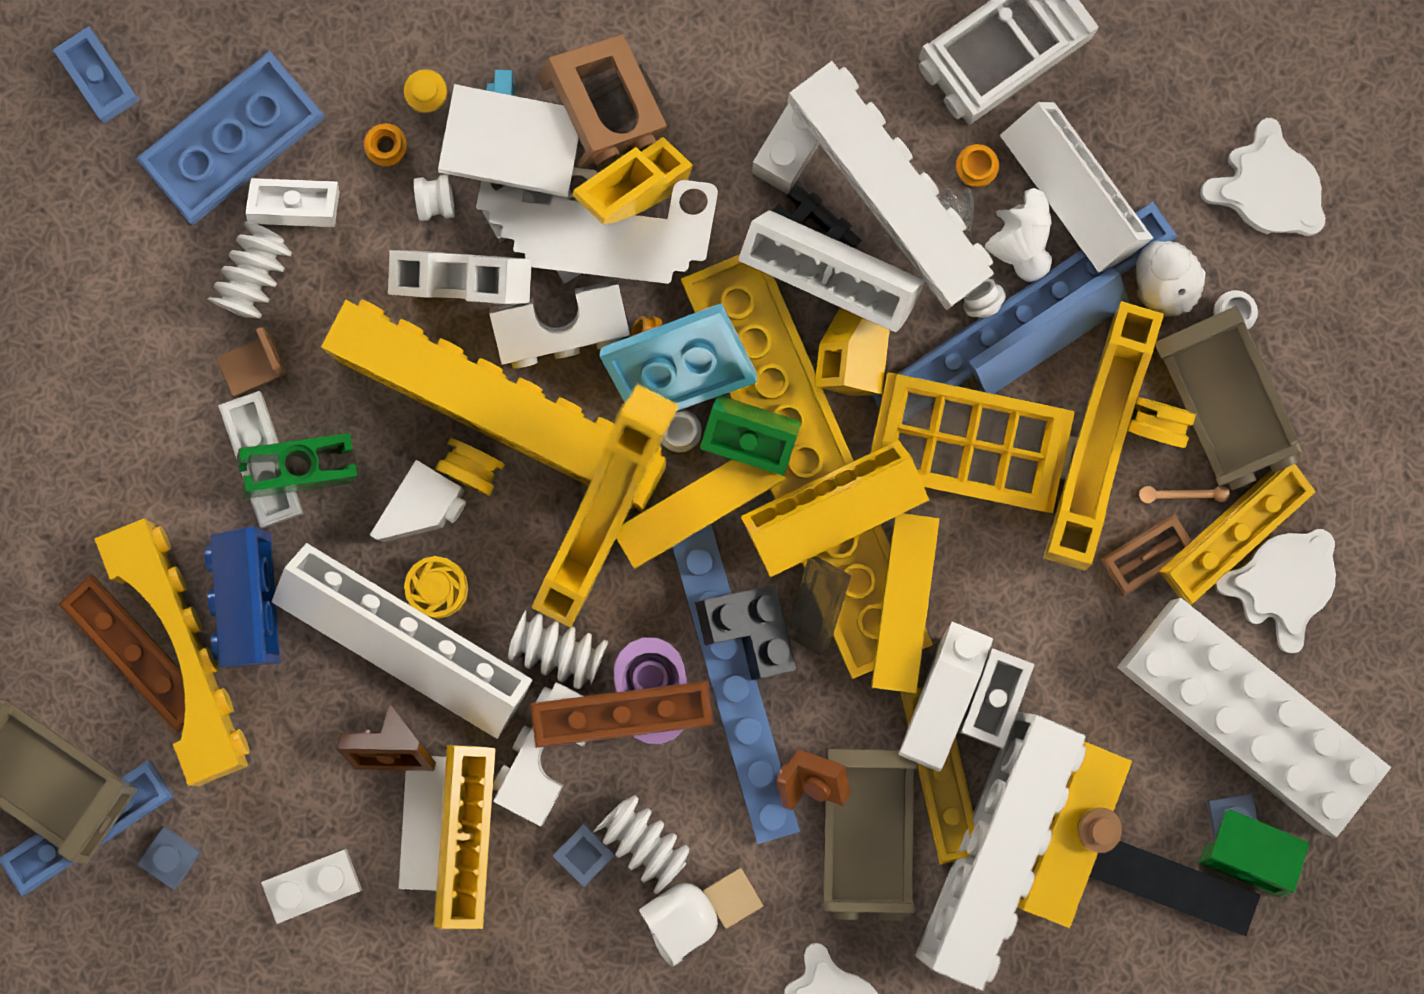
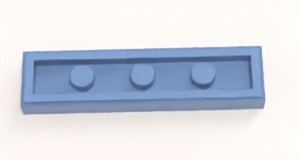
[968,267,1130,394]
[0,760,175,896]

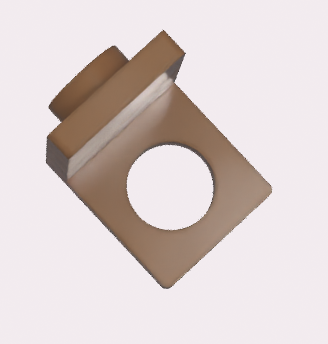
[217,327,288,397]

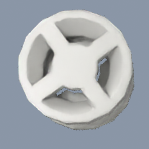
[414,174,455,221]

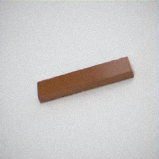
[58,574,185,732]
[530,681,714,748]

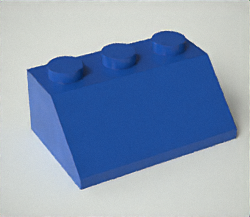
[205,527,280,668]

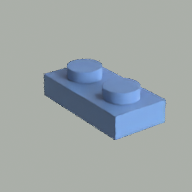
[53,26,140,124]

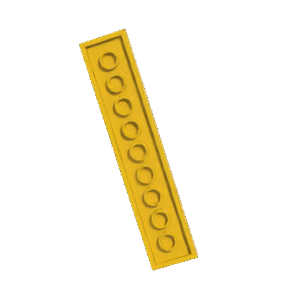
[681,254,933,679]

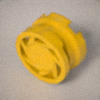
[1127,397,1196,448]
[435,438,505,496]
[404,556,469,619]

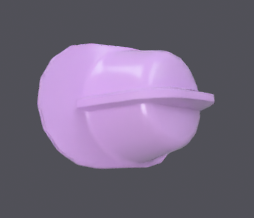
[614,637,687,744]

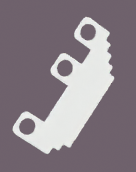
[476,167,718,284]

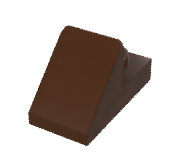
[336,704,436,771]

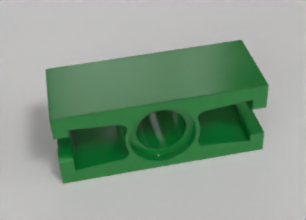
[237,433,357,499]

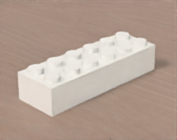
[1117,598,1391,837]
[915,711,1086,991]

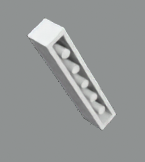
[787,61,994,310]
[272,543,532,739]

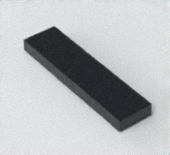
[1089,841,1261,936]

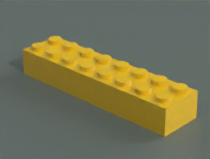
[321,299,667,512]

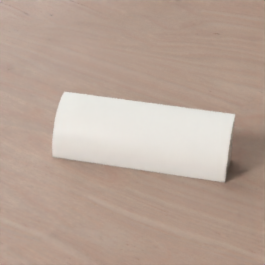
[1000,102,1153,272]
[738,210,926,332]

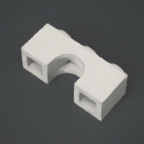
[388,250,532,304]
[489,279,630,368]
[493,682,586,826]

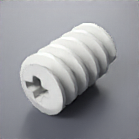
[207,221,293,319]
[508,610,608,689]
[592,795,690,895]

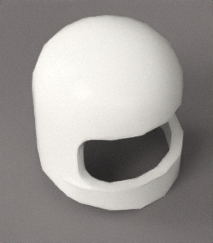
[639,883,718,967]

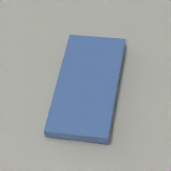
[136,51,326,226]

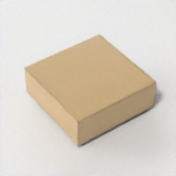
[703,867,764,929]

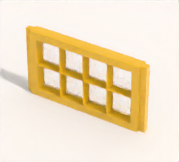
[870,372,1075,514]

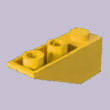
[815,265,896,396]

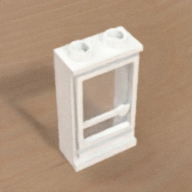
[919,0,1099,125]

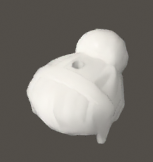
[984,188,1052,282]
[1136,241,1206,317]

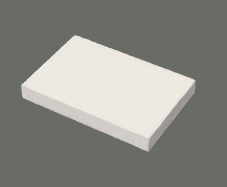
[438,84,579,197]

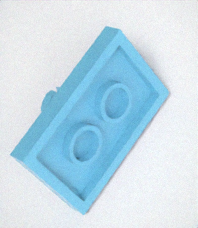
[600,303,757,411]

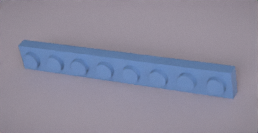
[672,525,800,844]

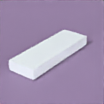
[218,391,303,529]
[399,756,446,891]

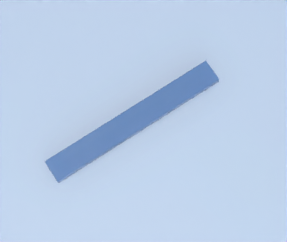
[870,202,1177,423]

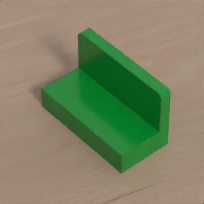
[700,395,801,476]
[1198,809,1309,897]

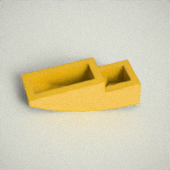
[572,137,693,225]

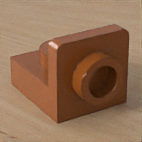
[776,749,851,810]

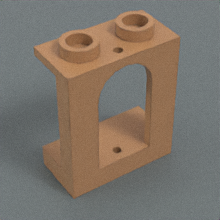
[536,34,667,168]

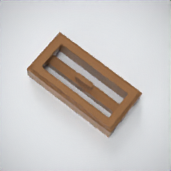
[1099,514,1192,597]

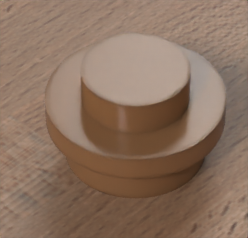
[1077,807,1122,853]

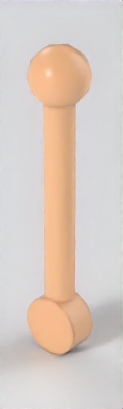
[1139,485,1230,504]

